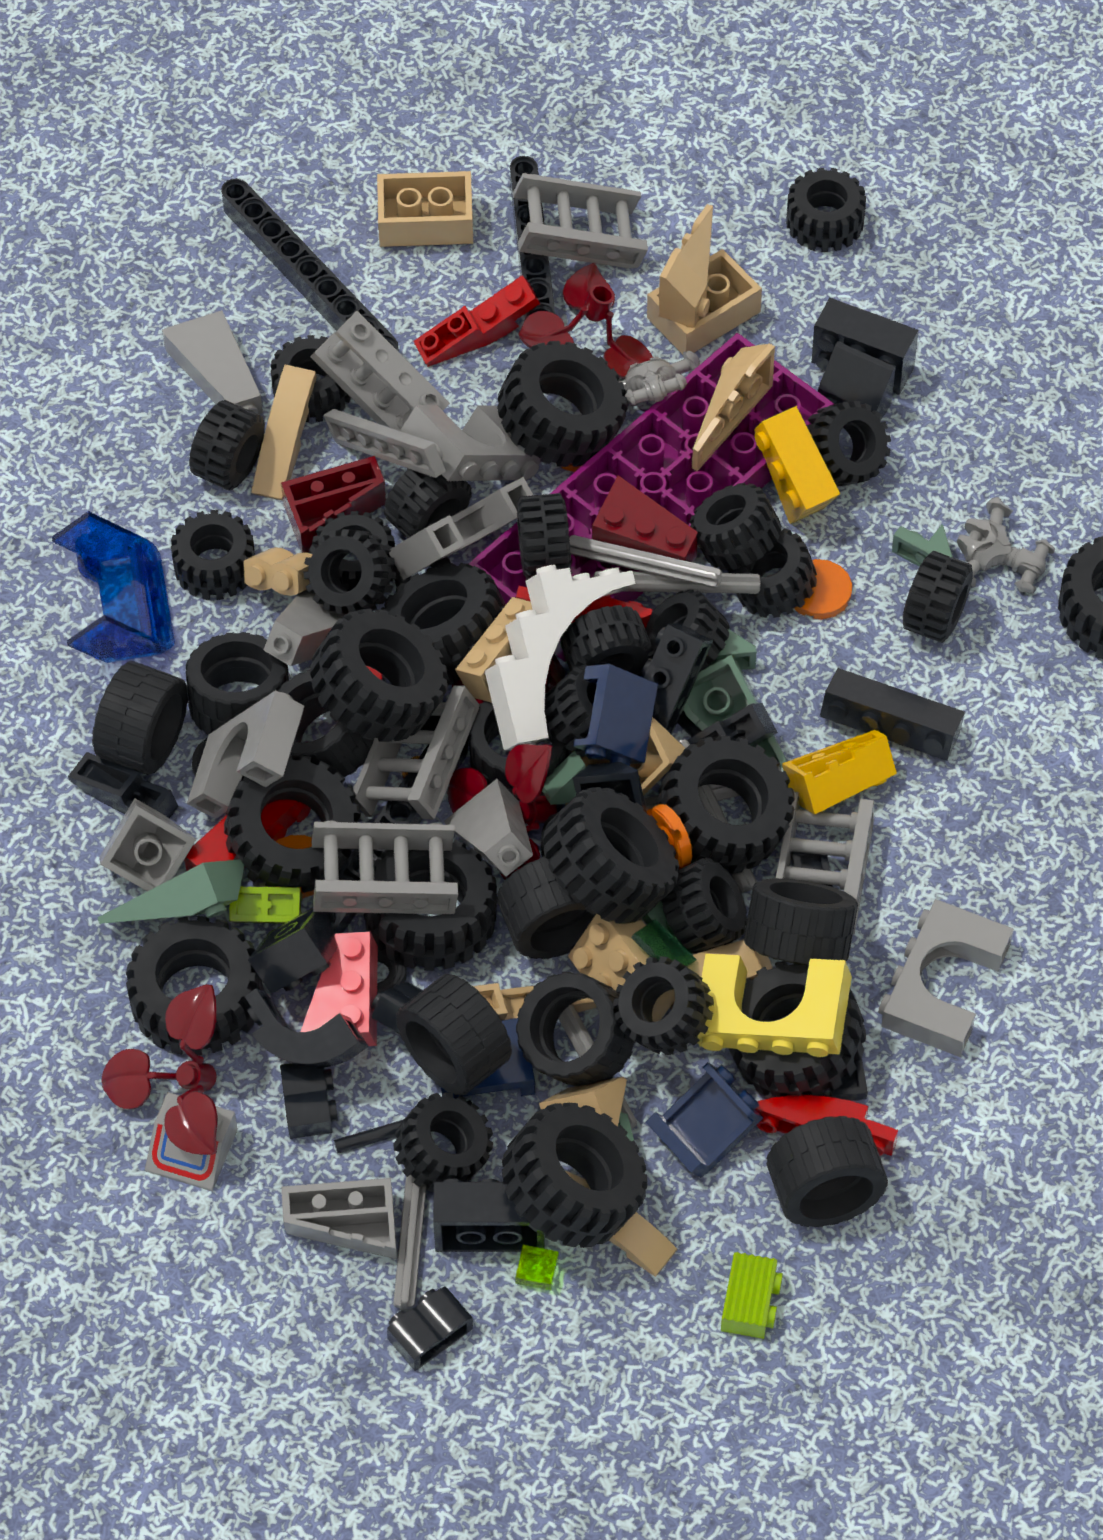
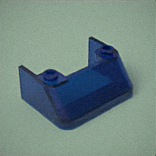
[52,511,175,663]

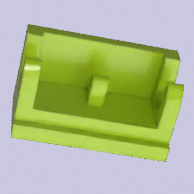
[229,886,302,924]

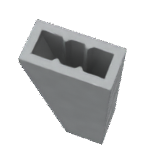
[162,310,263,414]
[263,590,346,666]
[444,779,533,876]

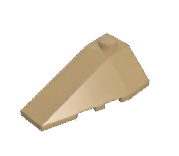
[659,204,713,328]
[692,343,775,471]

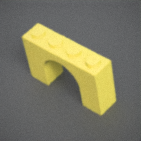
[697,954,852,1057]

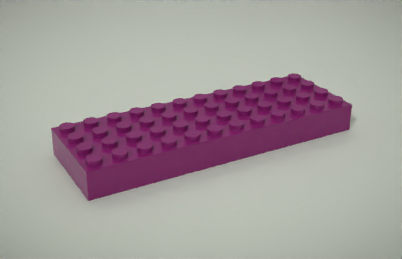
[468,333,834,662]

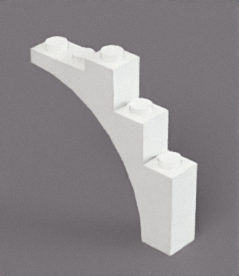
[485,565,636,750]

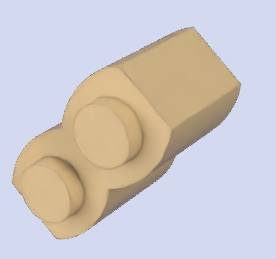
[244,547,312,596]

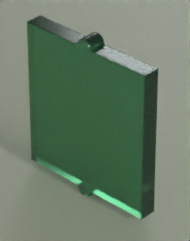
[631,919,697,967]

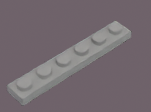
[324,409,446,478]

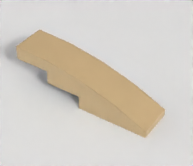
[251,365,317,501]

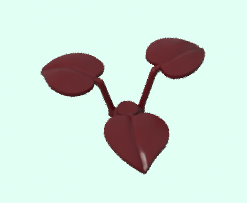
[518,262,653,379]
[447,744,557,880]
[101,984,218,1155]

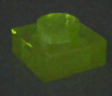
[515,1245,559,1290]

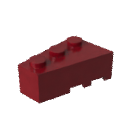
[281,456,386,553]
[592,475,698,563]

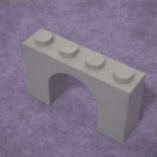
[400,405,541,481]
[389,477,533,580]
[187,690,304,819]
[878,899,1014,1057]

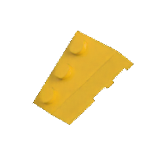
[754,406,840,524]
[782,730,897,815]

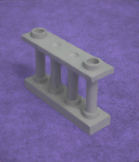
[513,173,648,268]
[310,311,450,431]
[353,686,480,820]
[776,792,875,934]
[312,821,458,914]

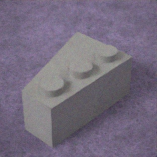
[281,1178,397,1259]

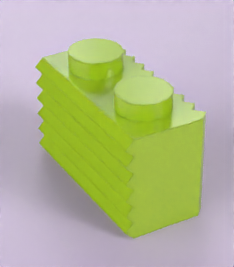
[721,1252,783,1339]

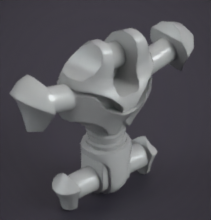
[618,351,700,406]
[957,497,1055,593]

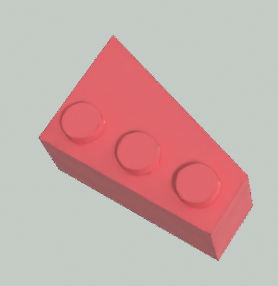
[300,932,378,1046]

